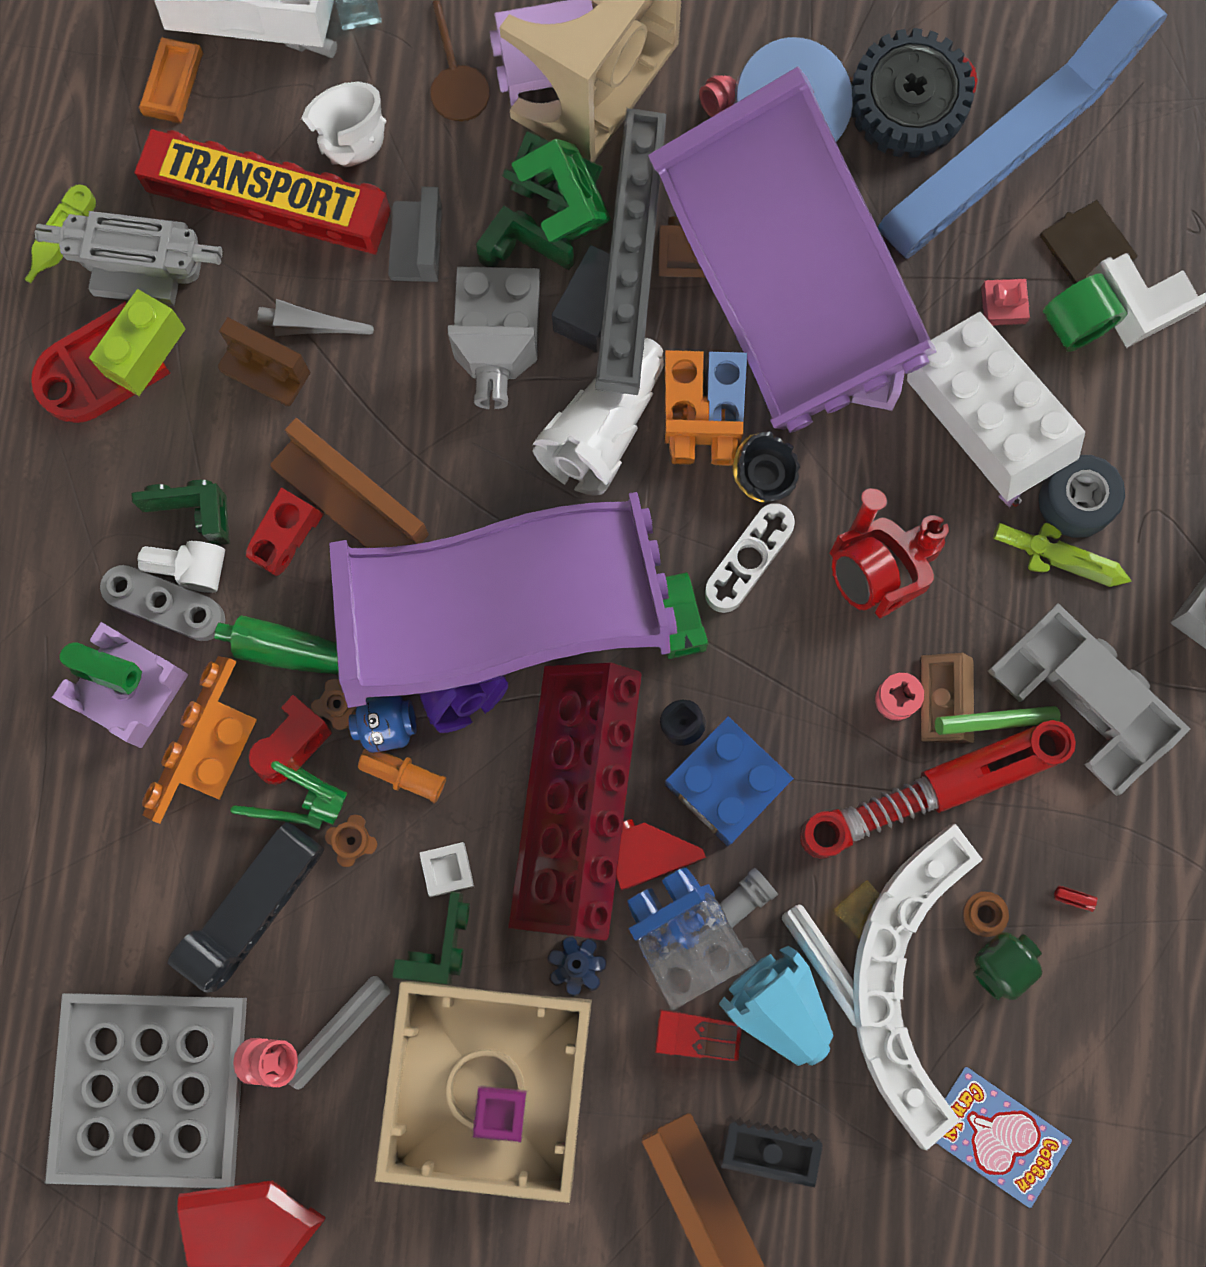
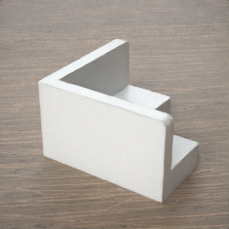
[1086,253,1206,348]

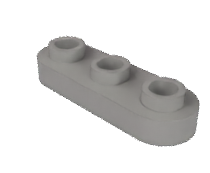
[100,565,225,641]

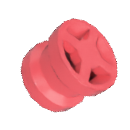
[875,673,924,721]

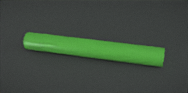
[935,706,1060,735]

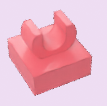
[981,279,1030,326]

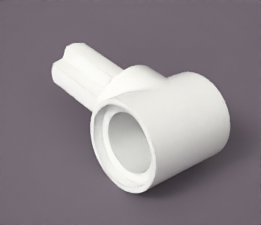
[137,541,225,593]

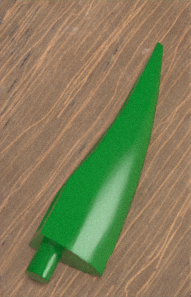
[214,615,339,675]

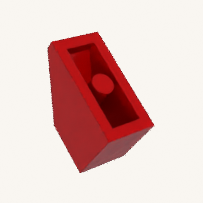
[616,819,706,891]

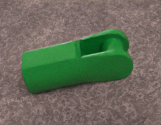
[60,642,142,695]

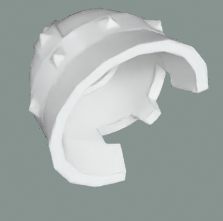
[302,82,387,167]

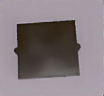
[1039,200,1138,284]

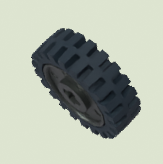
[851,28,975,158]

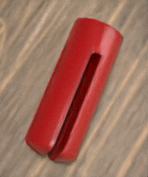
[1054,885,1097,912]

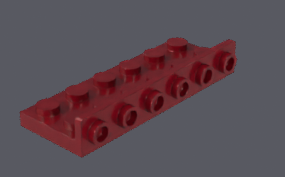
[508,662,642,940]

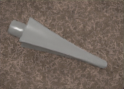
[258,299,374,336]

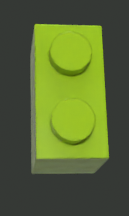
[89,289,186,396]

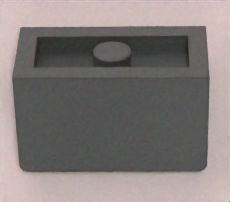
[388,187,443,282]

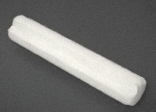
[782,905,856,1026]

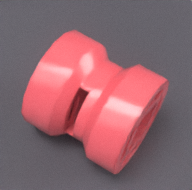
[233,1038,298,1087]

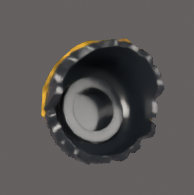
[733,432,800,503]

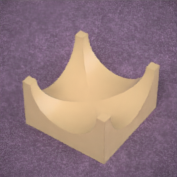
[499,0,681,162]
[375,980,592,1203]

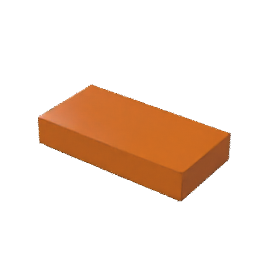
[139,37,203,123]

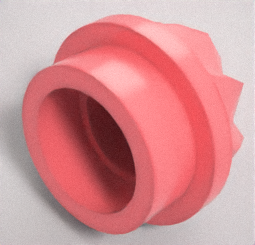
[699,75,737,117]

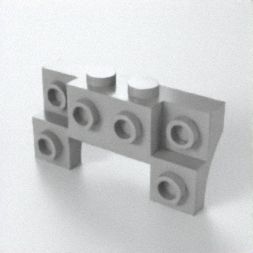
[988,603,1190,796]

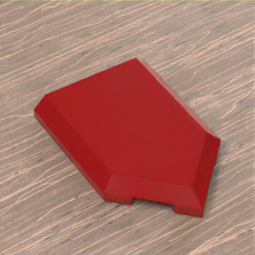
[177,1180,325,1267]

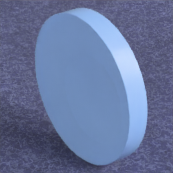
[734,37,853,141]

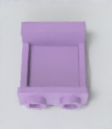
[489,0,593,105]

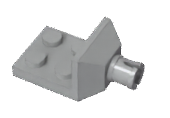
[448,267,540,409]

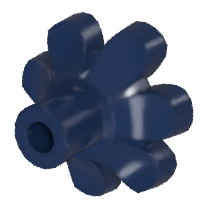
[548,936,607,997]

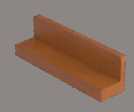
[271,418,429,548]
[641,1113,765,1267]

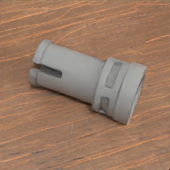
[715,867,778,933]

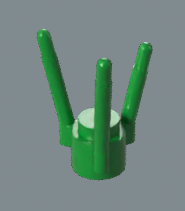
[230,761,347,830]

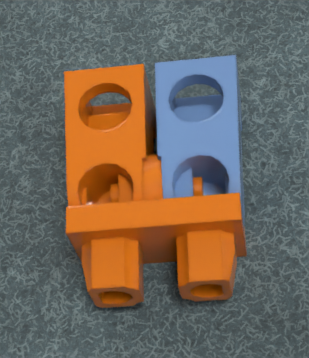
[664,350,747,466]

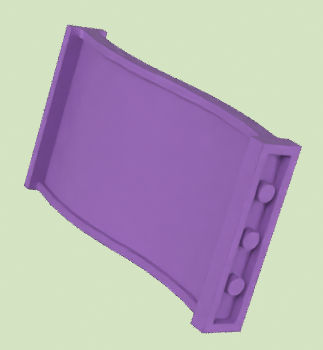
[648,66,937,433]
[329,492,677,708]

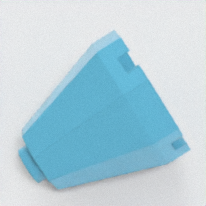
[719,946,833,1066]

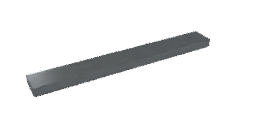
[595,108,666,395]

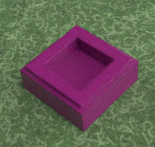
[472,1086,527,1142]

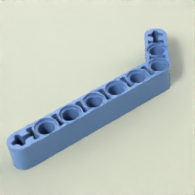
[878,0,1167,259]

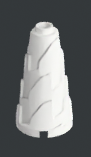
[532,338,664,496]

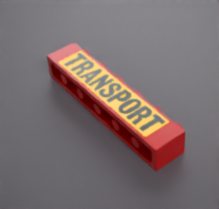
[134,129,391,255]

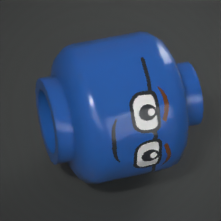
[349,695,417,753]

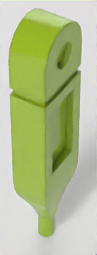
[25,185,96,283]

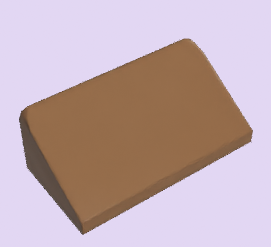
[921,653,974,744]

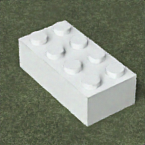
[907,312,1086,502]

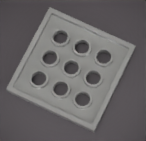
[45,993,247,1188]

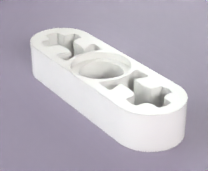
[705,503,795,613]

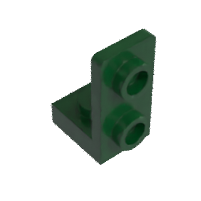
[476,205,574,270]
[131,480,230,545]
[392,891,470,984]

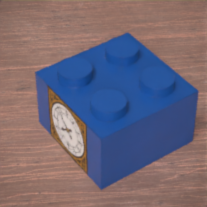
[665,716,794,847]

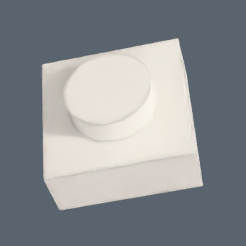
[420,842,474,897]

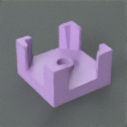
[52,622,189,748]

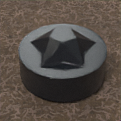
[660,699,706,746]

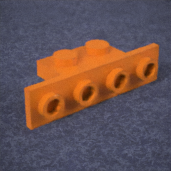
[142,656,257,824]

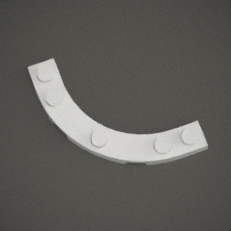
[853,824,983,1151]

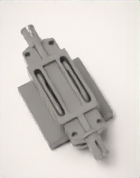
[35,211,222,306]

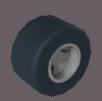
[1039,455,1125,538]

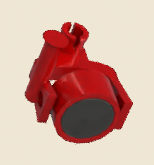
[829,488,949,619]

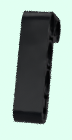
[167,822,324,992]

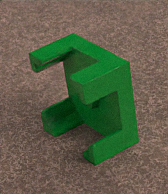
[511,139,612,243]

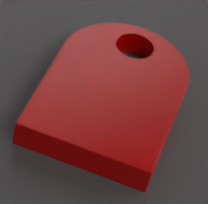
[31,302,170,423]

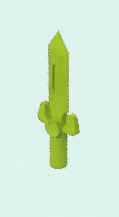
[993,523,1132,587]

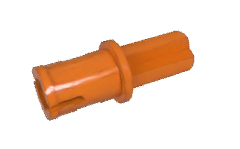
[358,749,446,803]

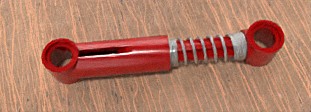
[800,720,1076,859]

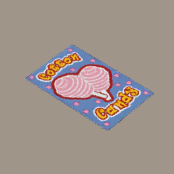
[936,1067,1072,1208]

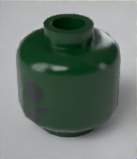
[973,932,1043,1000]

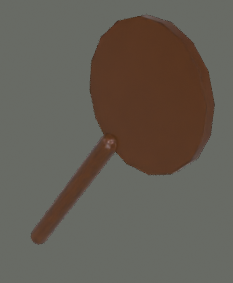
[430,0,490,122]

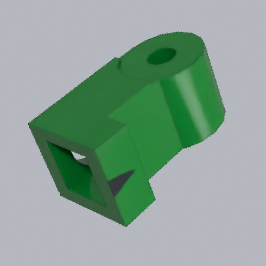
[663,572,708,659]

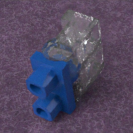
[627,867,757,1011]

